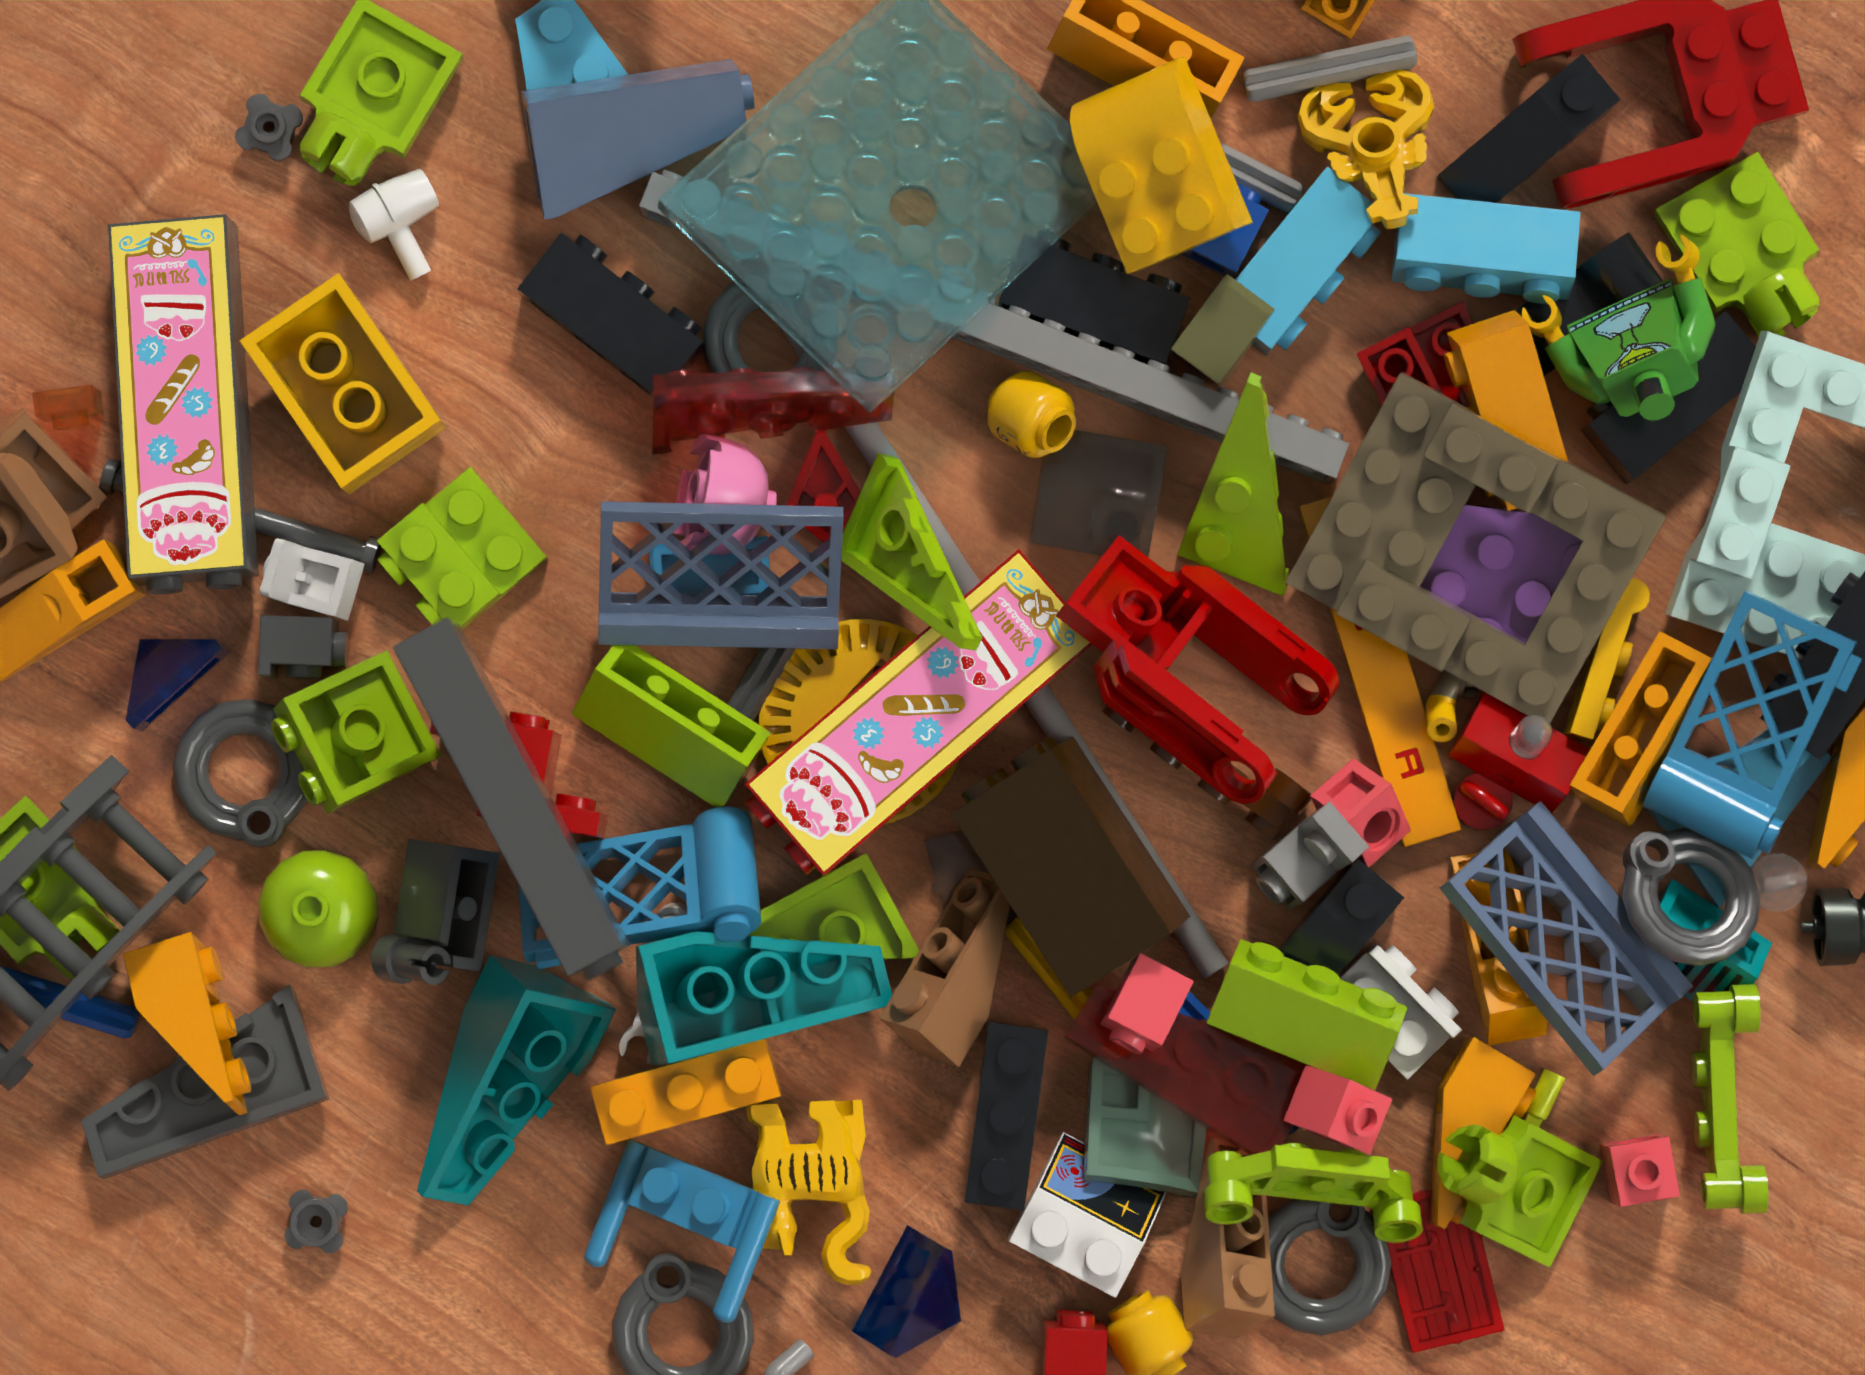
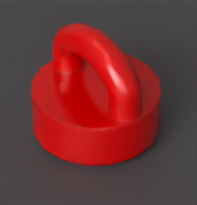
[1452,772,1513,830]

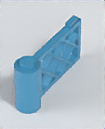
[1643,590,1863,859]
[519,806,761,969]

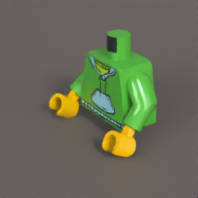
[1522,234,1715,420]

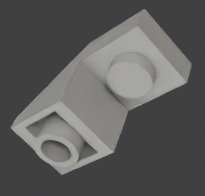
[1250,801,1369,910]

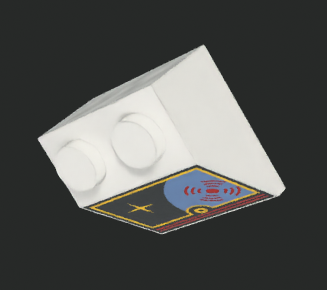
[1008,1132,1167,1298]

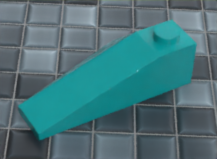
[636,931,892,1066]
[417,955,616,1206]

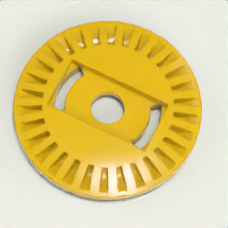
[759,619,959,824]

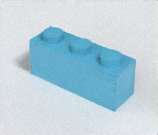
[1235,166,1382,356]
[1391,193,1581,304]

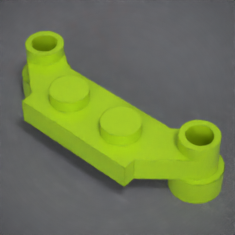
[1691,984,1768,1214]
[1203,1143,1423,1243]

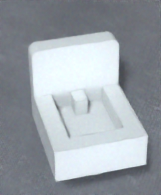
[259,538,365,621]

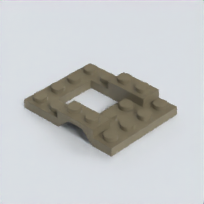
[1285,372,1666,726]

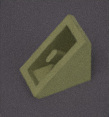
[1171,274,1275,387]

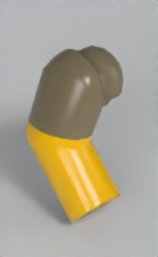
[1425,669,1477,742]

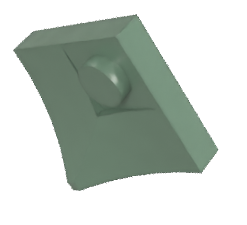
[1083,1058,1210,1198]

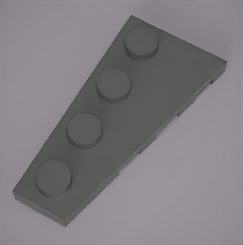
[81,985,330,1179]

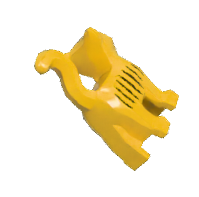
[746,1100,871,1285]

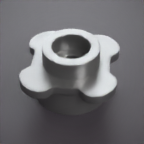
[235,94,303,161]
[284,1190,348,1253]

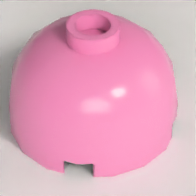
[674,434,777,555]

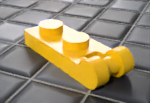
[1563,578,1650,742]

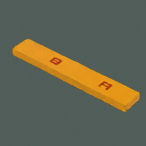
[1298,497,1461,847]

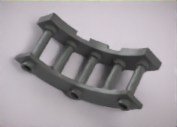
[0,755,216,1091]

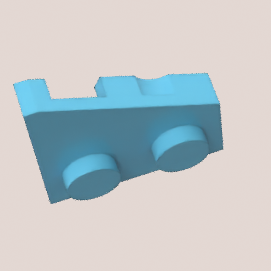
[515,0,628,90]

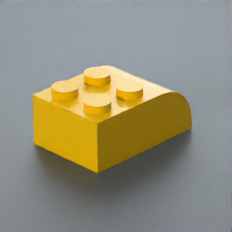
[1070,56,1253,275]
[239,273,447,495]

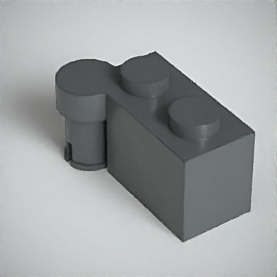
[371,839,500,985]

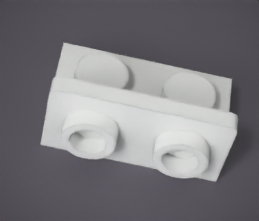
[1340,944,1462,1080]

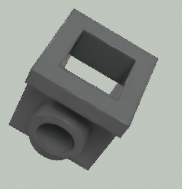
[258,615,349,679]

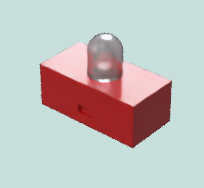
[1448,692,1590,814]

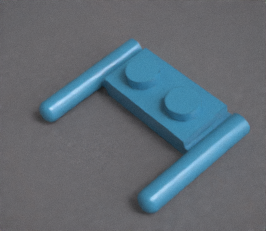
[584,1139,780,1323]

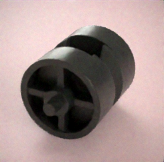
[1800,887,1865,966]

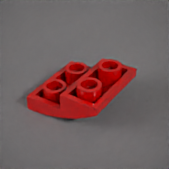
[1356,301,1474,407]

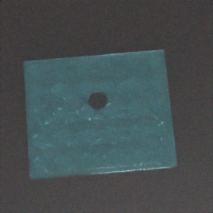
[658,0,1097,413]

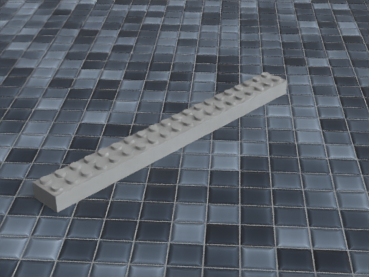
[639,170,1350,485]

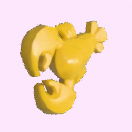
[1297,69,1435,229]

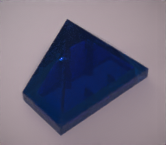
[126,639,231,731]
[852,1225,961,1358]

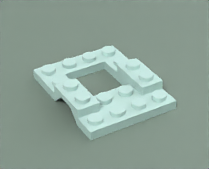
[1665,331,1865,659]

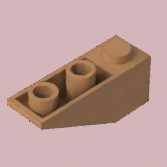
[879,868,1010,1067]
[1181,1138,1275,1339]

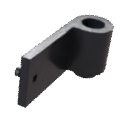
[1515,232,1663,376]

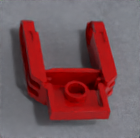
[1512,0,1809,210]
[1056,535,1340,804]

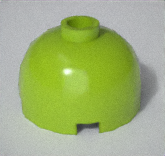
[258,850,379,968]

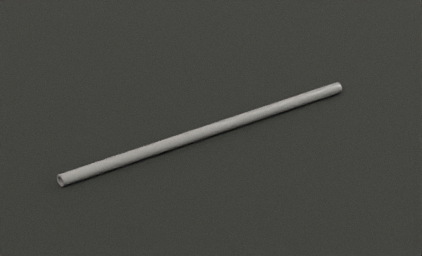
[766,267,1229,979]

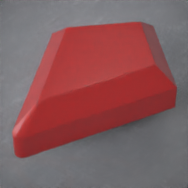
[786,428,861,543]

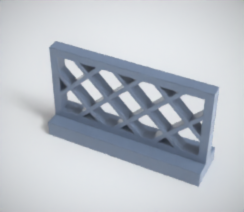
[598,501,844,649]
[1440,801,1693,1076]

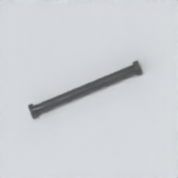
[99,458,382,573]

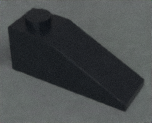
[1437,54,1621,203]
[1278,859,1405,975]

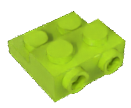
[377,466,548,631]
[271,650,441,814]

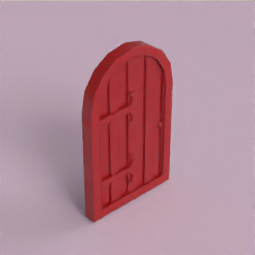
[1387,1190,1505,1353]

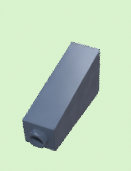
[521,59,755,219]

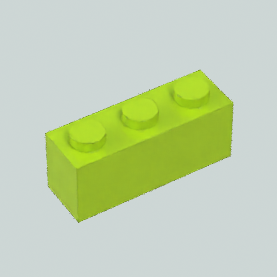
[571,645,771,807]
[1207,939,1408,1091]

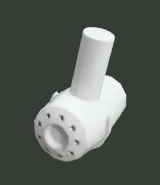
[349,168,439,281]

